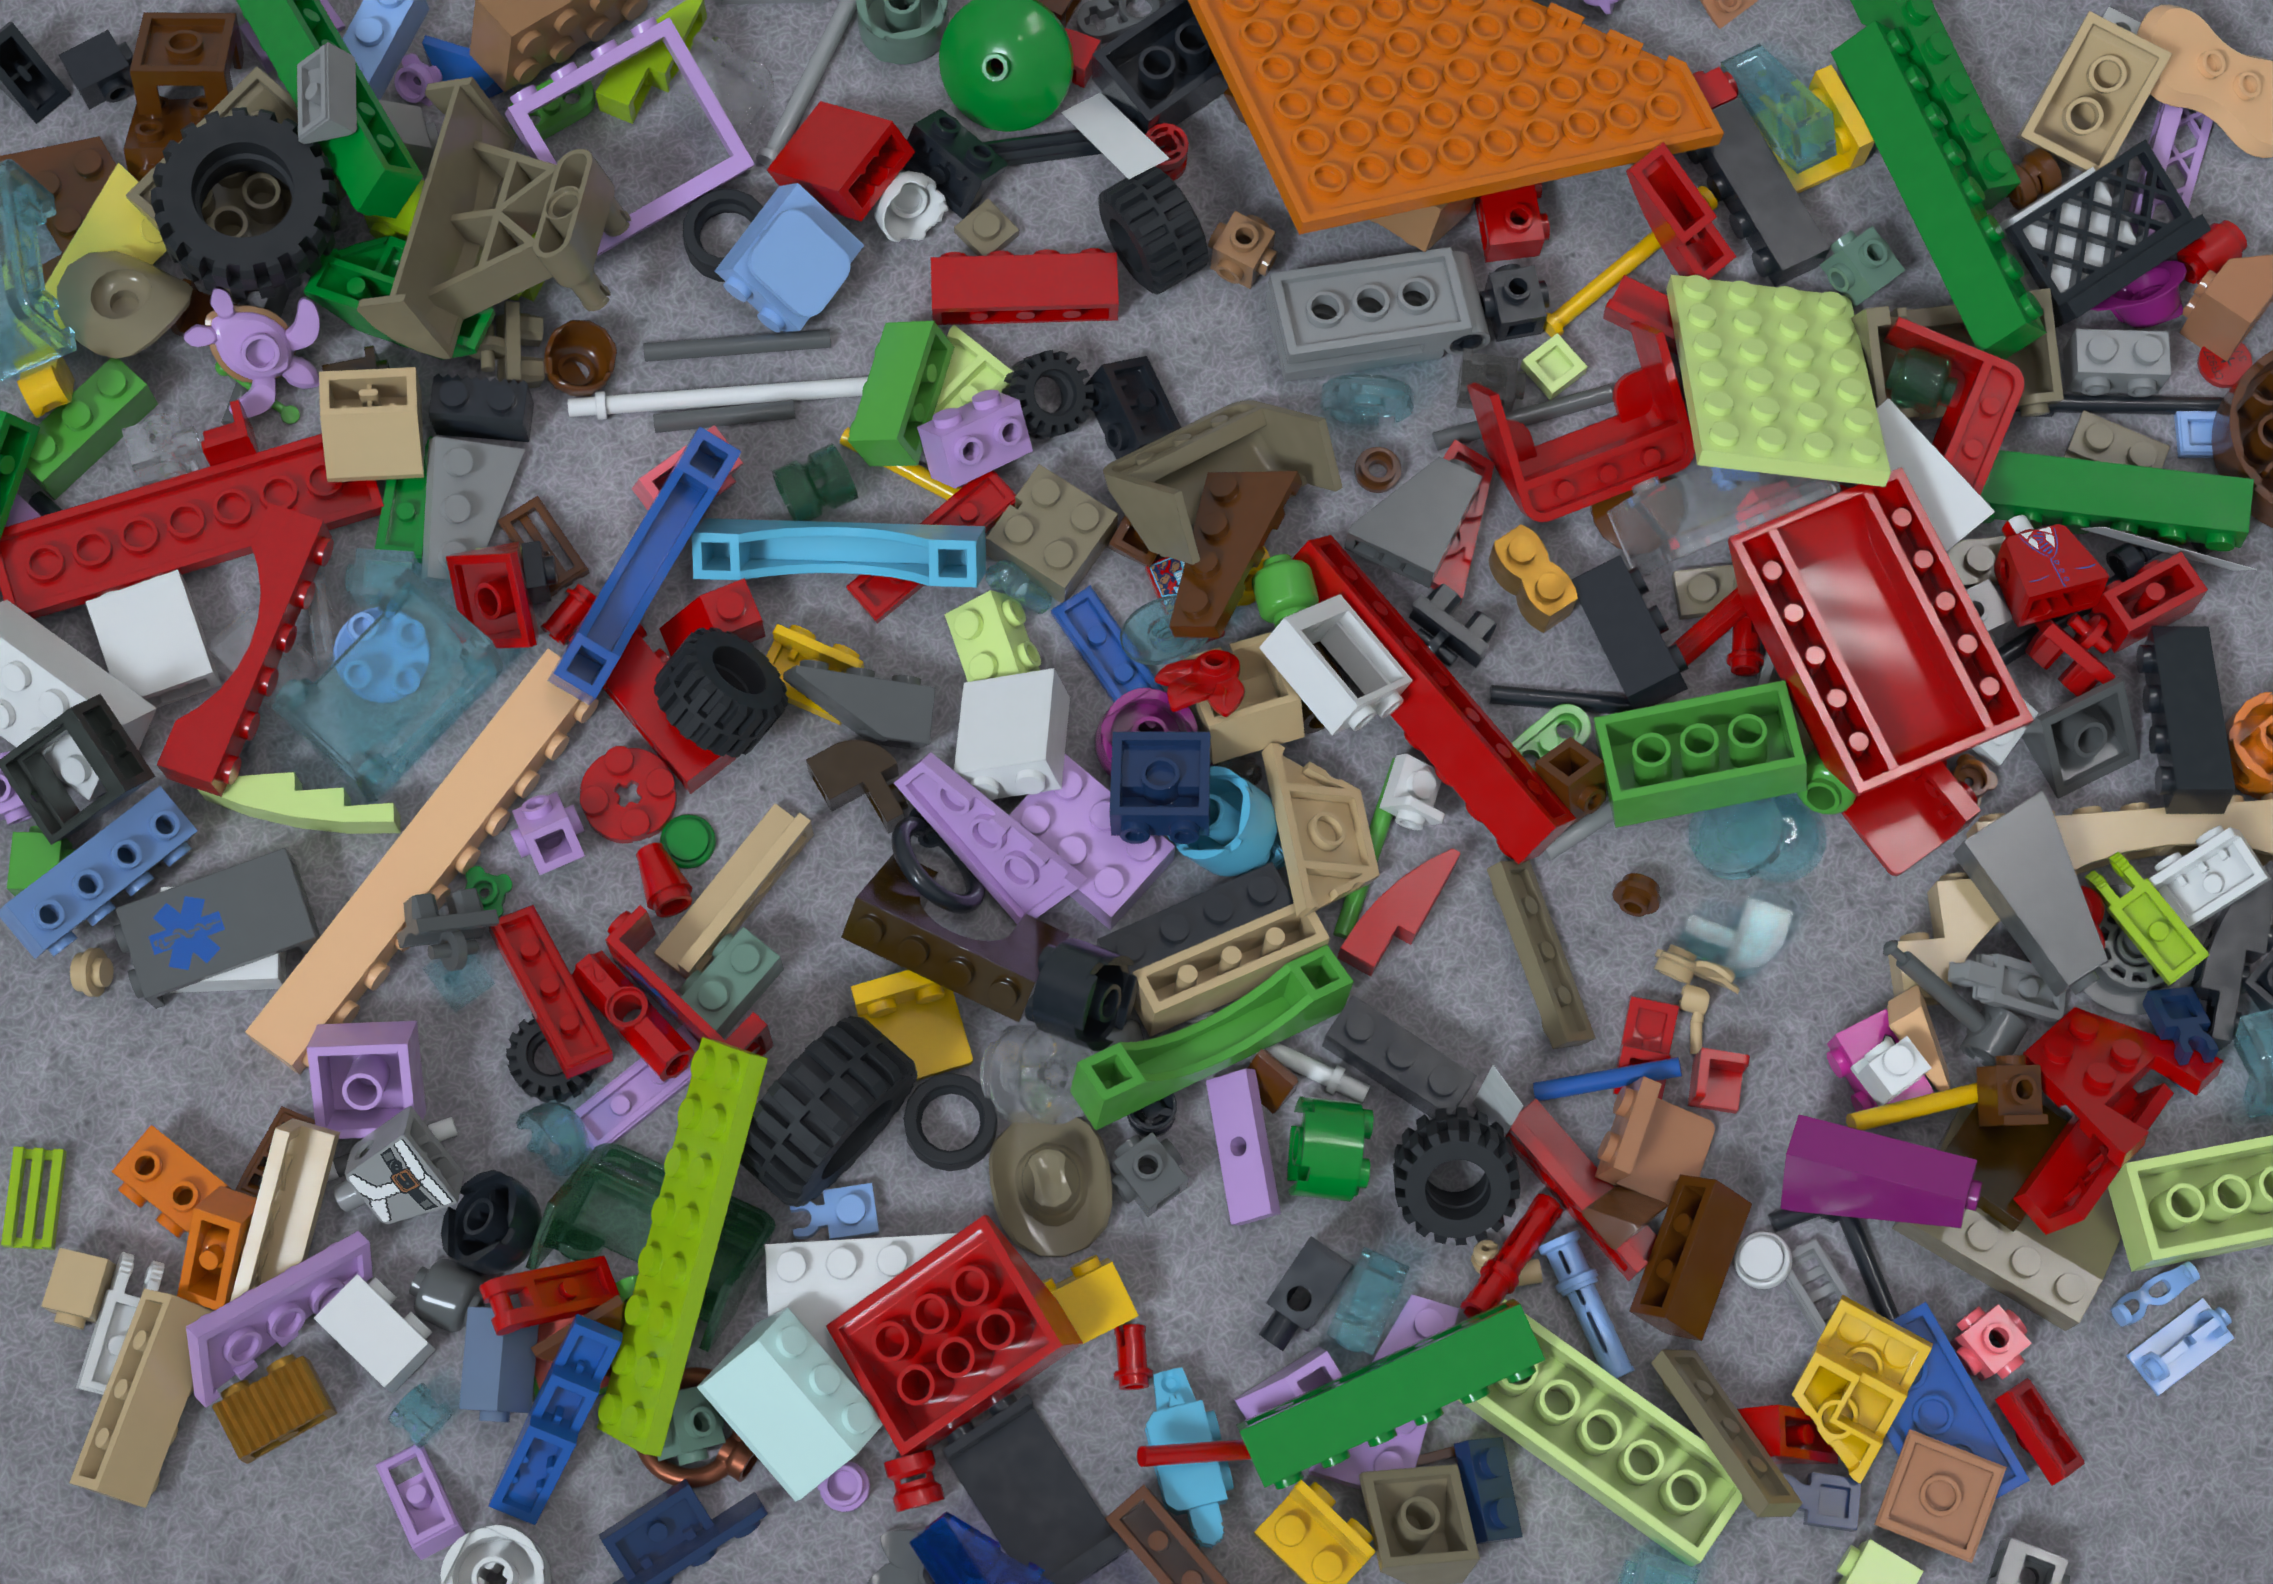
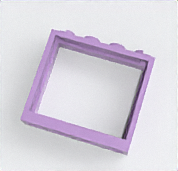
[505,17,755,256]

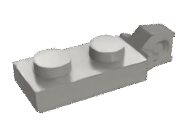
[1948,953,2066,1023]

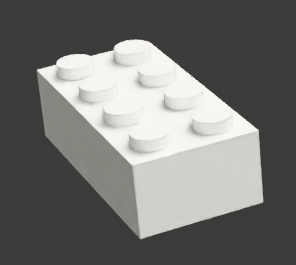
[0,600,157,801]

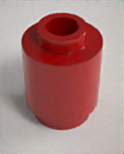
[2177,220,2247,284]

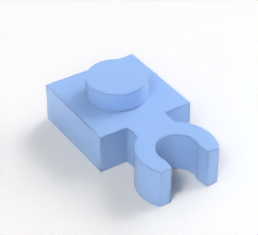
[790,1183,879,1240]

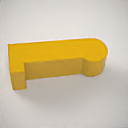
[13,338,75,418]

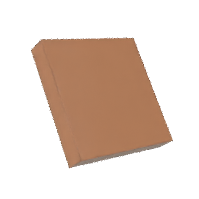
[1874,1429,2007,1563]

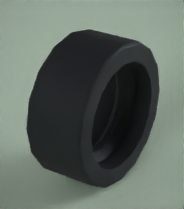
[683,189,763,282]
[903,1073,998,1172]

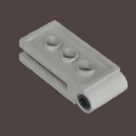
[1265,247,1491,382]

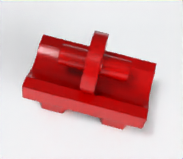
[2025,613,2116,697]

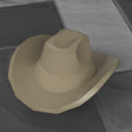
[57,251,193,359]
[989,1112,1112,1257]

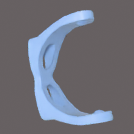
[2111,1261,2200,1327]

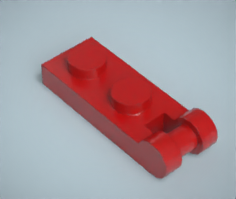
[479,1255,620,1336]

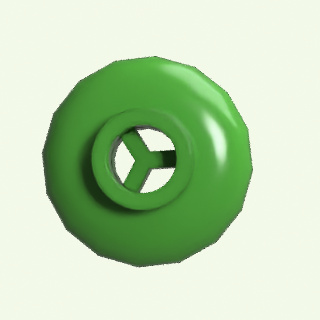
[1252,554,1319,627]
[1797,747,1857,815]

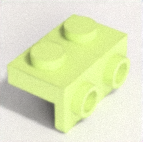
[944,590,1041,682]

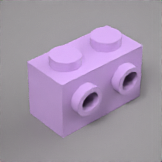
[917,390,1033,488]

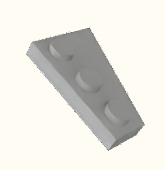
[421,436,525,583]

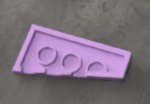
[894,752,1087,925]
[186,1231,373,1408]
[1308,1294,1459,1490]

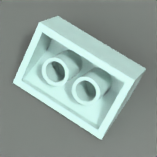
[697,1308,883,1502]

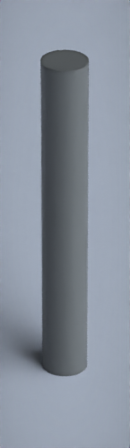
[653,400,795,433]

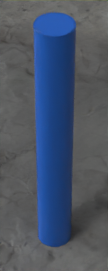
[1533,1057,1682,1102]

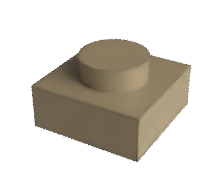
[954,198,1019,256]

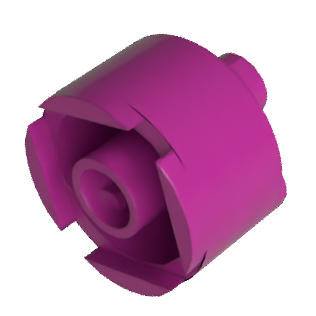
[1095,688,1197,777]

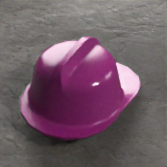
[2090,261,2187,328]

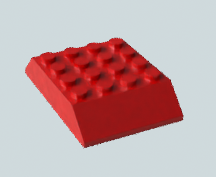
[1728,467,2034,796]

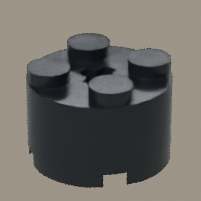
[1025,938,1137,1051]

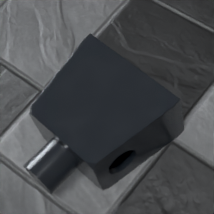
[1259,1236,1354,1351]

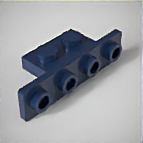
[599,1479,768,1584]

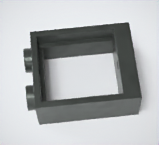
[0,693,156,845]

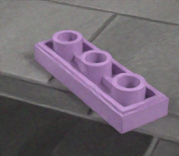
[1206,1068,1281,1225]

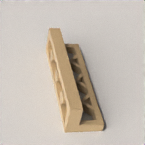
[654,804,814,980]
[230,1118,340,1302]

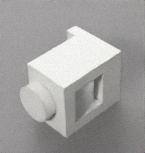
[1850,1036,1931,1106]

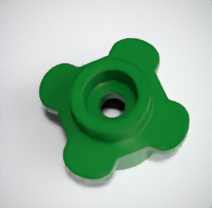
[465,866,513,918]

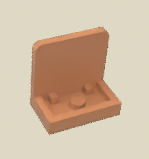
[1595,1076,1715,1208]

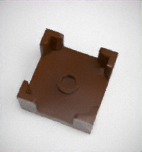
[130,12,244,115]

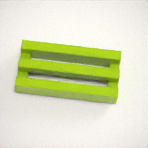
[1,1147,67,1250]

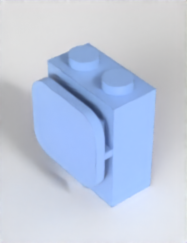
[715,183,864,333]

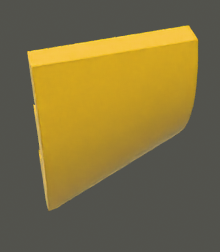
[1792,1295,1933,1484]

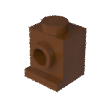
[1976,1055,2048,1127]

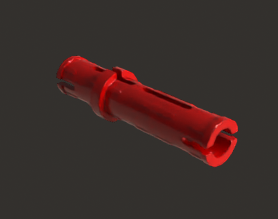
[1460,1194,1563,1318]

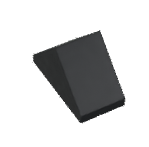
[0,21,71,124]

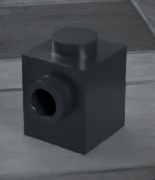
[59,30,133,110]

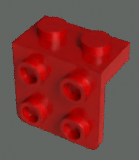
[1841,759,1981,876]

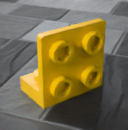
[1751,64,1875,193]
[850,970,973,1081]
[1254,1480,1376,1584]

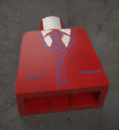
[1994,515,2109,627]

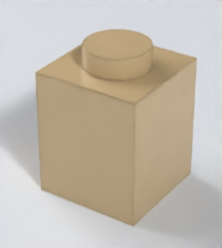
[41,1248,116,1330]

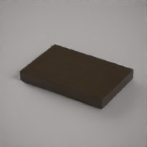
[1944,1103,2068,1232]

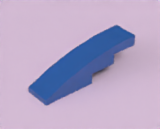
[488,1314,623,1525]

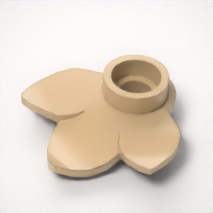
[1654,944,1740,995]

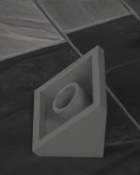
[2021,677,2140,799]

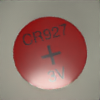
[2197,342,2252,388]

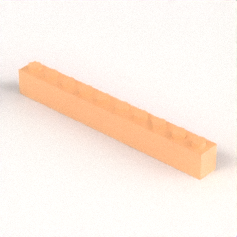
[245,649,599,1075]

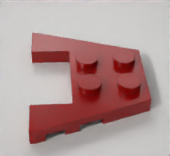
[2023,1007,2224,1168]

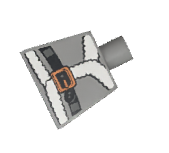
[334,1106,464,1224]

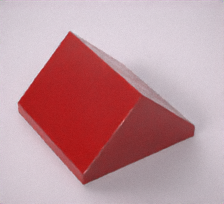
[446,541,539,649]

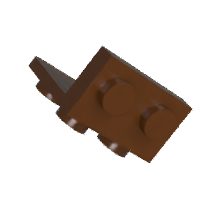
[123,95,209,182]

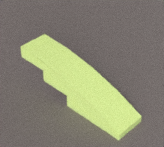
[197,772,401,834]

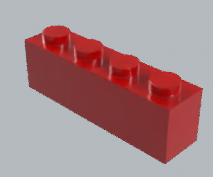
[930,248,1119,325]
[568,622,736,794]

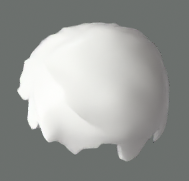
[873,171,948,242]

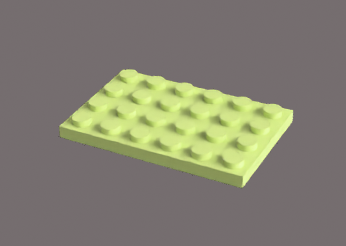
[1666,275,1891,487]

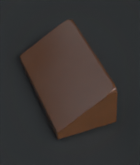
[1582,1186,1668,1250]

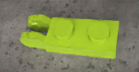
[2085,852,2210,986]

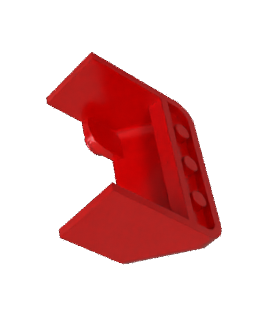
[1816,317,2024,502]
[1467,321,1695,522]

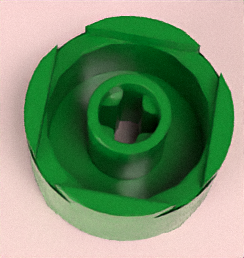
[1287,1096,1374,1202]

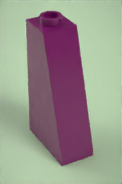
[1780,1114,1983,1228]

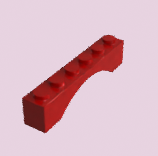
[157,502,334,797]

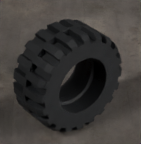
[151,107,341,300]
[740,1016,918,1207]

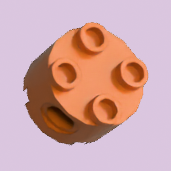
[2225,692,2273,800]

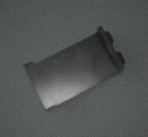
[942,1394,1128,1584]

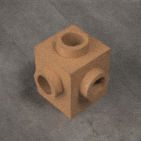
[1208,211,1278,289]

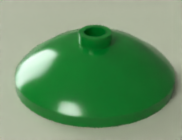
[939,0,1074,132]

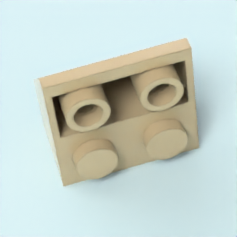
[319,367,424,482]

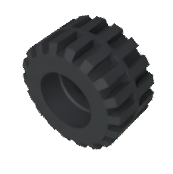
[1098,166,1209,295]
[654,627,788,757]
[1393,1107,1521,1246]

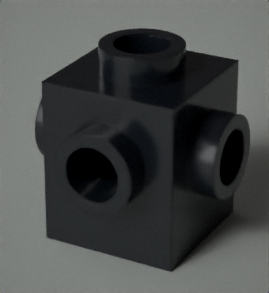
[1479,264,1549,342]

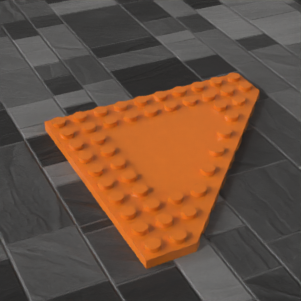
[1188,0,1724,235]

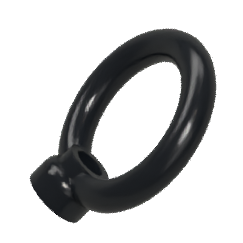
[891,808,985,914]

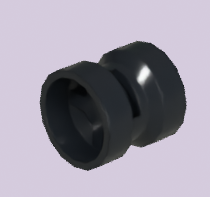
[1127,1093,1177,1137]

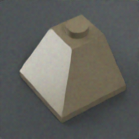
[1359,1464,1480,1584]

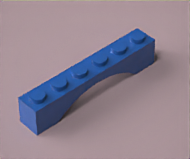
[547,427,741,705]

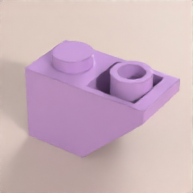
[1234,1346,1342,1420]

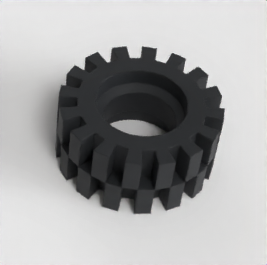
[1002,350,1094,439]
[506,1014,598,1103]

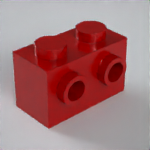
[1474,183,1550,263]
[2088,552,2208,654]

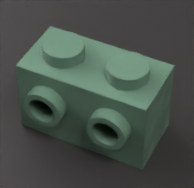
[679,927,784,1038]

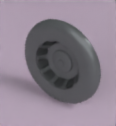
[2083,884,2197,1015]

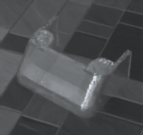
[1607,466,1842,579]

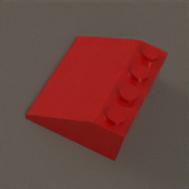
[826,1215,1083,1456]

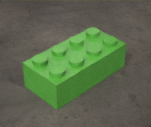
[1594,680,1807,828]

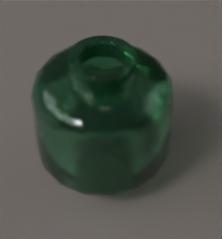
[1885,347,1959,415]

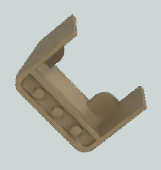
[1103,400,1343,565]

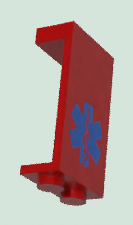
[605,905,774,1056]

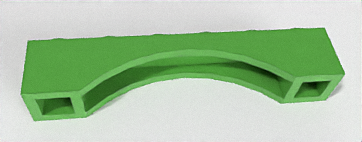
[1070,944,1354,1130]

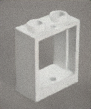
[1259,594,1413,735]

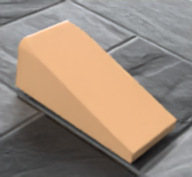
[1887,985,1950,1092]

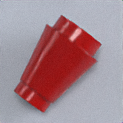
[636,842,693,918]

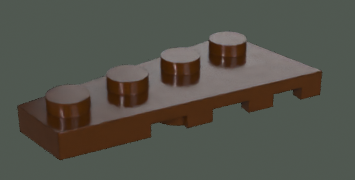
[1169,471,1302,638]

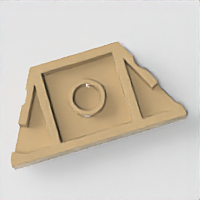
[1262,742,1380,917]

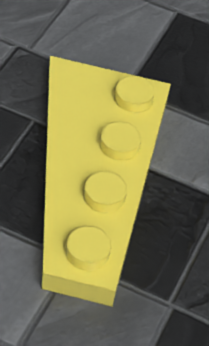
[19,163,167,354]

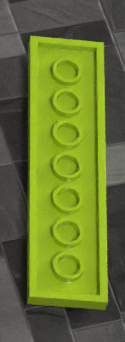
[597,1037,768,1457]

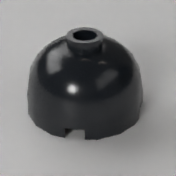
[441,1170,542,1275]

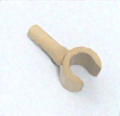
[1678,984,1710,1054]

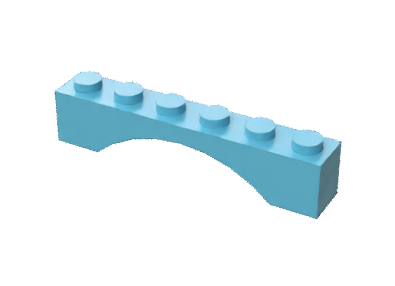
[692,518,986,588]

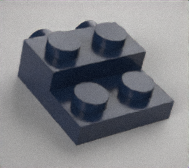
[1110,732,1211,844]

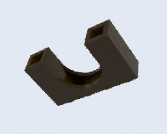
[841,854,1070,1022]

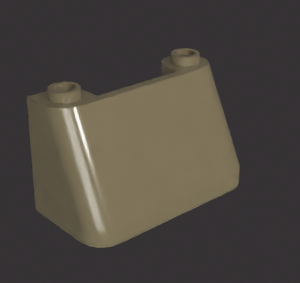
[1851,288,2064,421]

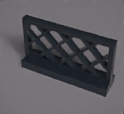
[2004,139,2212,328]

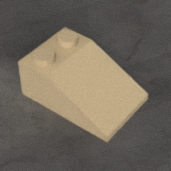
[2016,11,2172,172]

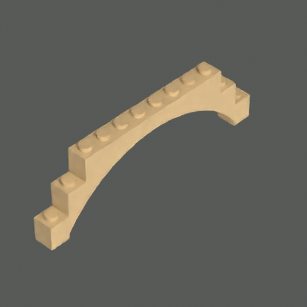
[1888,793,2273,1006]

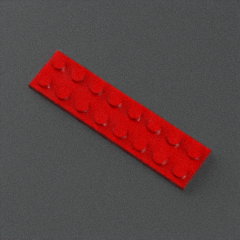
[0,434,384,619]

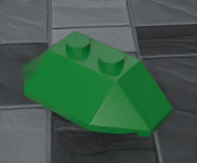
[304,235,496,360]

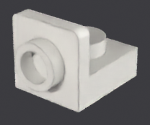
[1379,754,1445,830]

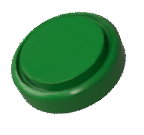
[660,814,716,869]

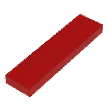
[846,470,1016,624]
[489,905,613,1079]

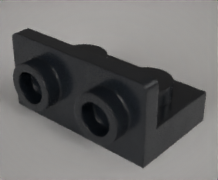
[902,109,1008,219]
[1085,356,1182,460]

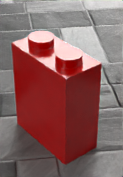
[767,101,915,221]

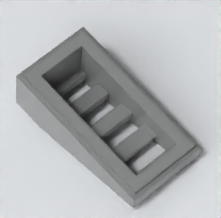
[1784,1237,1858,1341]

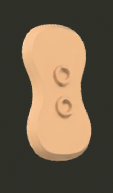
[2137,5,2273,158]

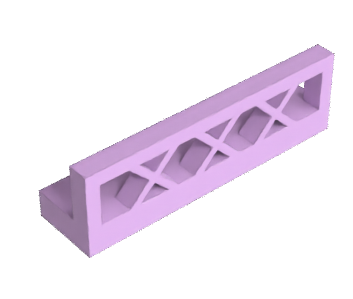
[2129,102,2213,235]

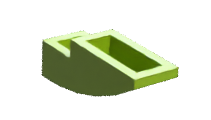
[595,0,707,124]

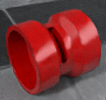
[1145,123,1189,181]
[884,1450,945,1513]

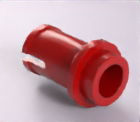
[540,584,596,646]
[1726,614,1764,677]
[1113,1324,1153,1390]

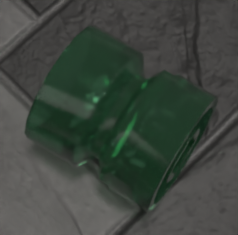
[772,443,858,521]

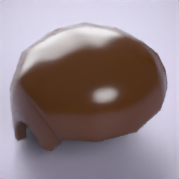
[543,320,617,396]

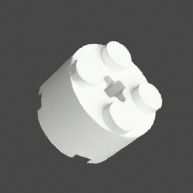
[440,1525,551,1584]

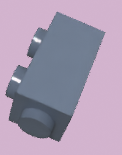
[459,1307,539,1422]

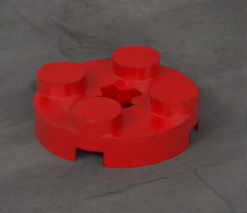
[580,746,677,844]

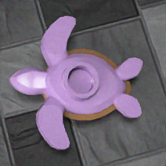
[184,287,320,418]

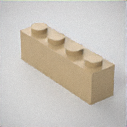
[1132,903,1330,1037]
[69,1288,213,1508]

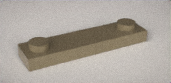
[1487,860,1596,1049]
[1651,1349,1803,1517]

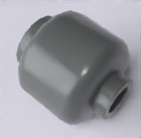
[409,1259,486,1333]

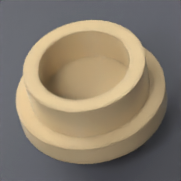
[70,948,114,997]

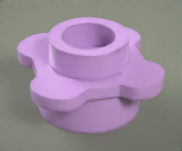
[394,53,442,107]

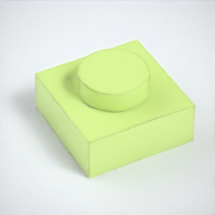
[1520,333,1588,400]

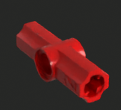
[571,950,695,1082]

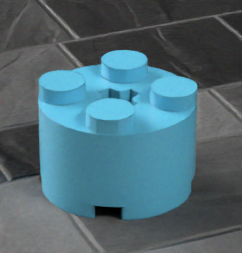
[1168,766,1277,877]

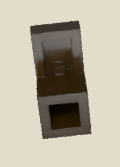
[806,740,908,834]

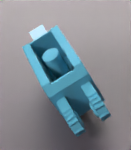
[1145,1367,1234,1549]

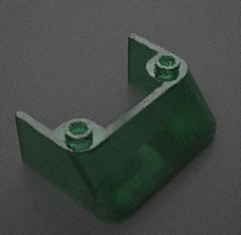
[525,1143,776,1352]

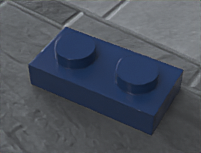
[1454,1437,1523,1544]

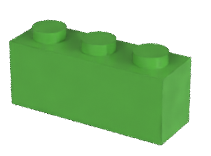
[848,321,955,467]
[25,358,158,500]

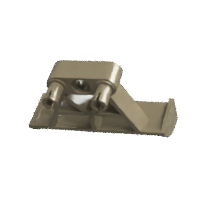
[357,77,631,359]

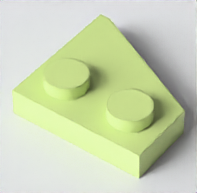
[932,325,1013,420]

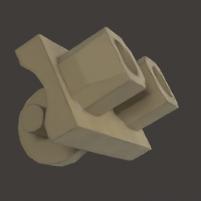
[469,301,545,388]

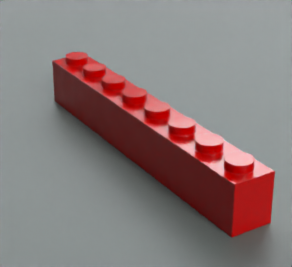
[1292,535,1576,865]

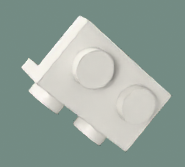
[2148,826,2271,930]

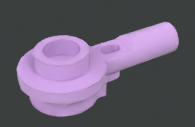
[818,1461,870,1512]

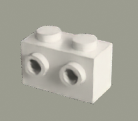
[314,1274,436,1394]

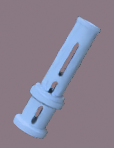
[1538,1230,1635,1379]

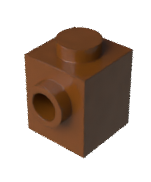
[1535,737,1606,826]

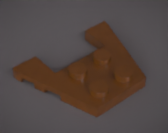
[0,136,116,303]

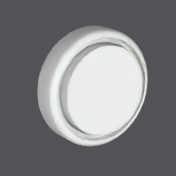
[1734,1231,1792,1289]

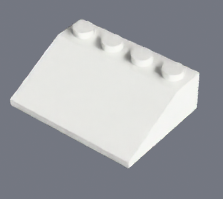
[765,1233,957,1397]

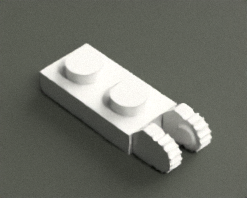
[76,1252,165,1395]

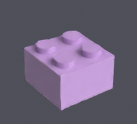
[307,1021,426,1139]

